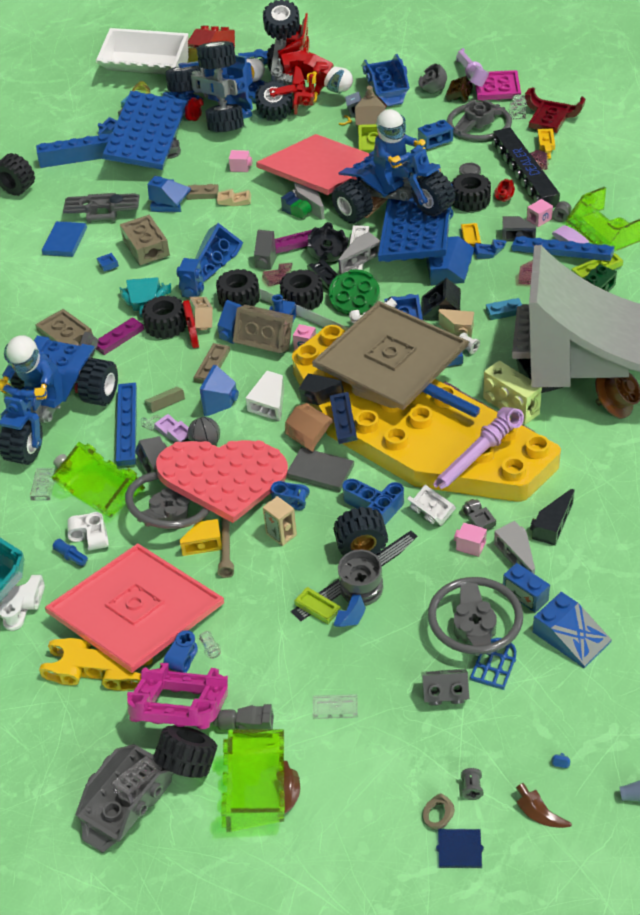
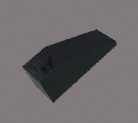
[530,489,575,546]

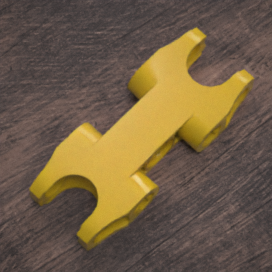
[39,638,153,691]

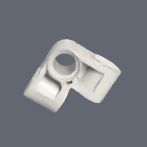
[67,512,109,551]

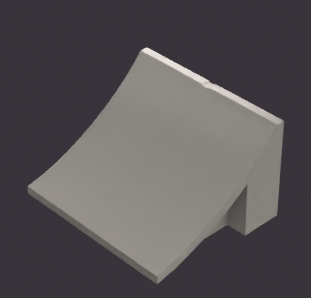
[512,245,640,387]

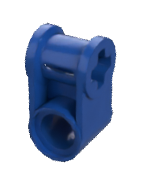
[271,481,310,510]
[163,630,198,673]

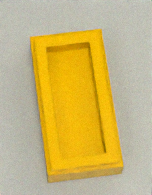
[461,223,481,247]

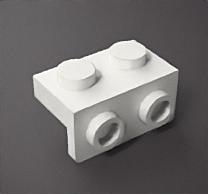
[407,485,456,526]

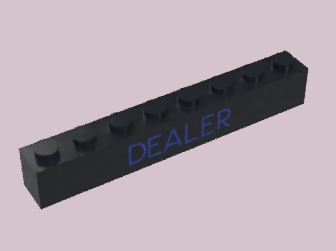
[492,127,560,208]

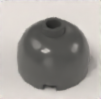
[418,63,447,93]

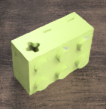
[483,360,542,425]

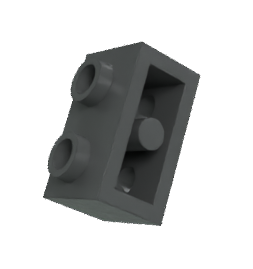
[421,669,470,705]

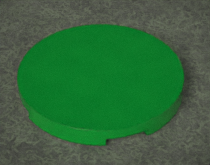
[329,269,380,315]

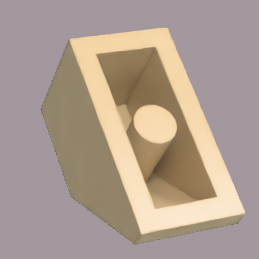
[439,309,474,338]

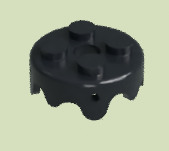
[307,222,349,262]

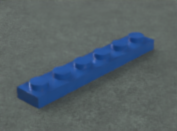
[512,236,614,261]
[116,382,137,466]

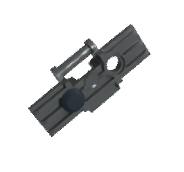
[63,193,140,223]

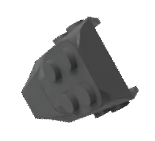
[75,744,174,853]

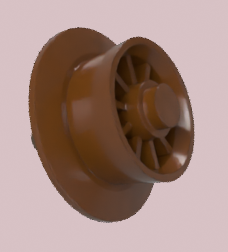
[595,372,640,419]

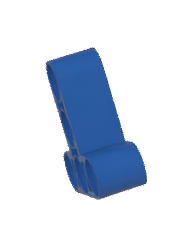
[342,479,404,525]

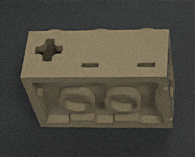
[120,214,170,265]
[233,305,294,353]

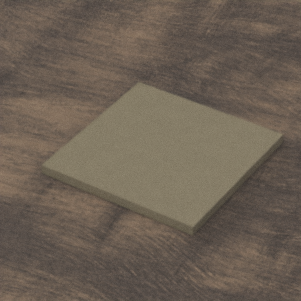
[312,301,468,410]

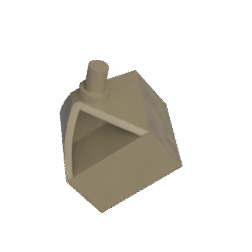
[355,86,385,127]

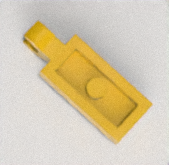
[537,129,555,159]

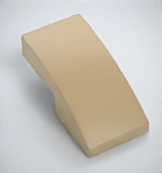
[217,189,251,206]

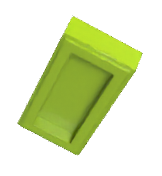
[294,587,341,624]

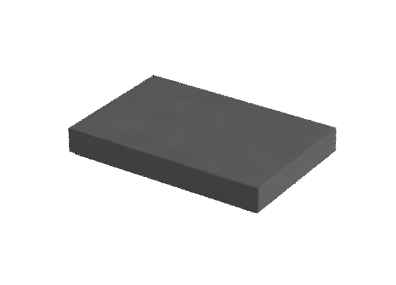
[287,447,354,492]

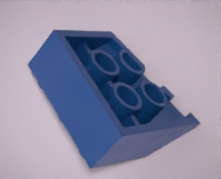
[426,236,474,286]

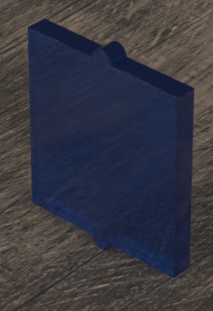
[436,829,484,868]

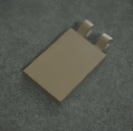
[35,309,93,346]

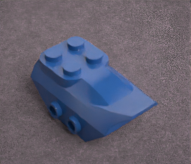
[361,54,410,106]

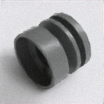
[338,549,384,605]

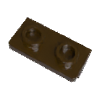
[445,76,473,103]

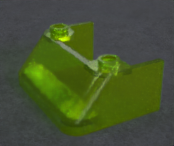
[566,186,640,252]

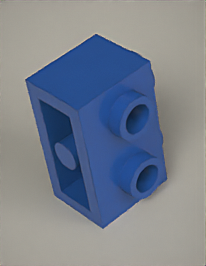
[418,120,453,150]
[176,258,204,298]

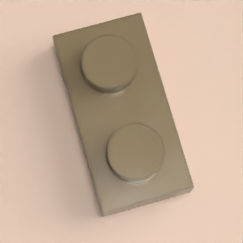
[187,184,219,200]

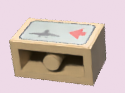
[263,496,297,546]

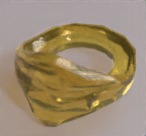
[132,81,150,94]

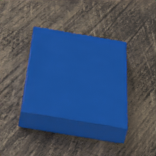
[42,221,87,257]

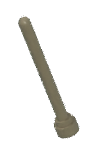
[218,517,234,578]

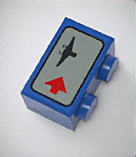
[503,563,550,613]

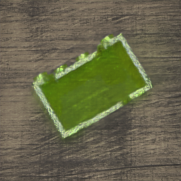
[51,442,145,518]
[221,729,285,833]

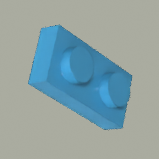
[486,298,522,320]

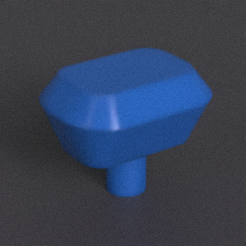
[551,753,570,768]

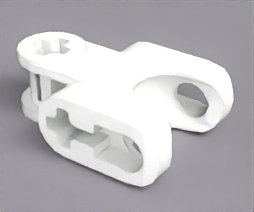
[0,575,45,631]

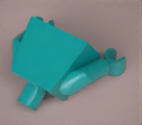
[119,277,171,318]

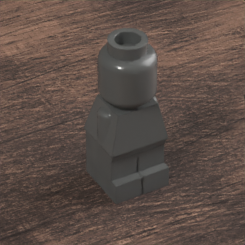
[213,704,274,735]

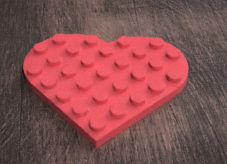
[156,440,288,523]

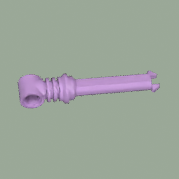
[456,48,489,87]
[433,407,524,489]

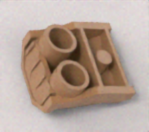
[285,403,334,452]

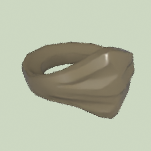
[423,793,455,829]

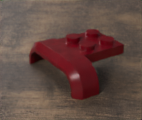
[525,87,586,133]

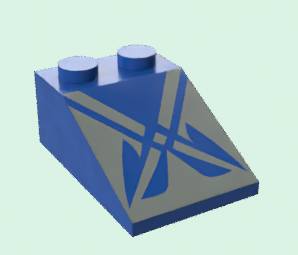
[533,592,612,668]

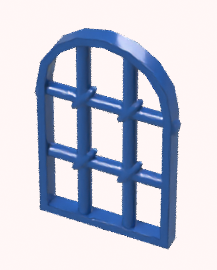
[470,638,517,690]

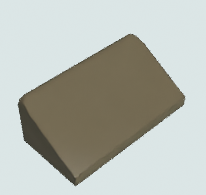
[144,387,185,413]

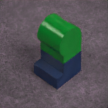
[281,191,312,219]

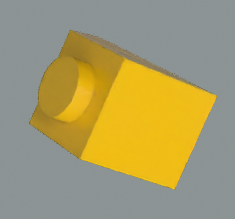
[180,519,222,556]

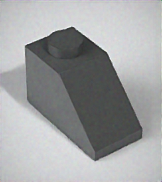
[502,216,536,241]
[254,229,277,270]
[135,436,167,481]

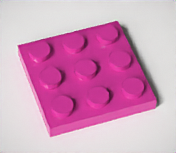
[475,70,521,101]

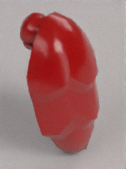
[185,98,204,121]
[494,179,515,202]

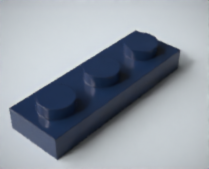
[330,392,358,444]

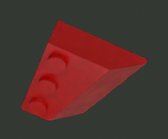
[188,25,235,48]

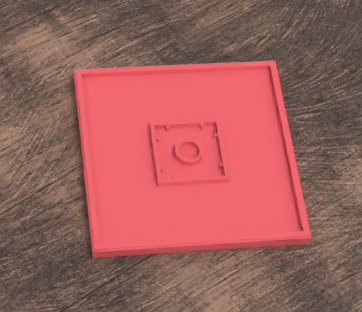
[256,134,369,195]
[45,544,224,673]

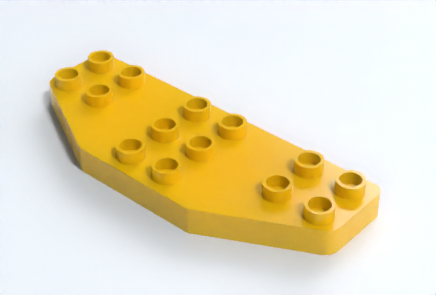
[292,325,561,502]

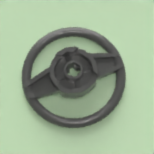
[447,100,512,141]
[125,471,210,529]
[428,577,523,656]

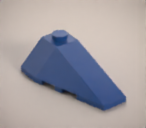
[195,223,244,282]

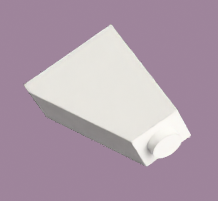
[246,371,284,421]

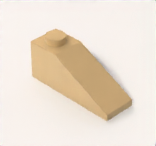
[189,297,212,330]

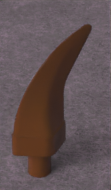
[276,761,300,816]
[516,783,572,828]

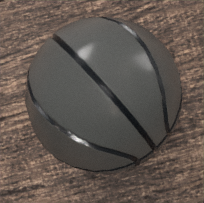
[187,417,220,445]

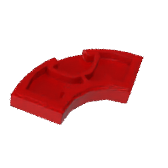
[183,300,199,348]

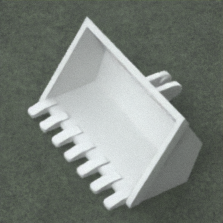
[96,28,189,74]

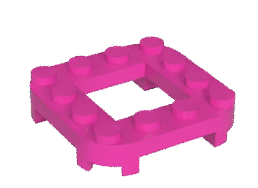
[127,663,228,729]

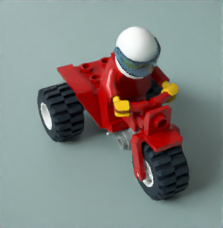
[255,0,353,121]

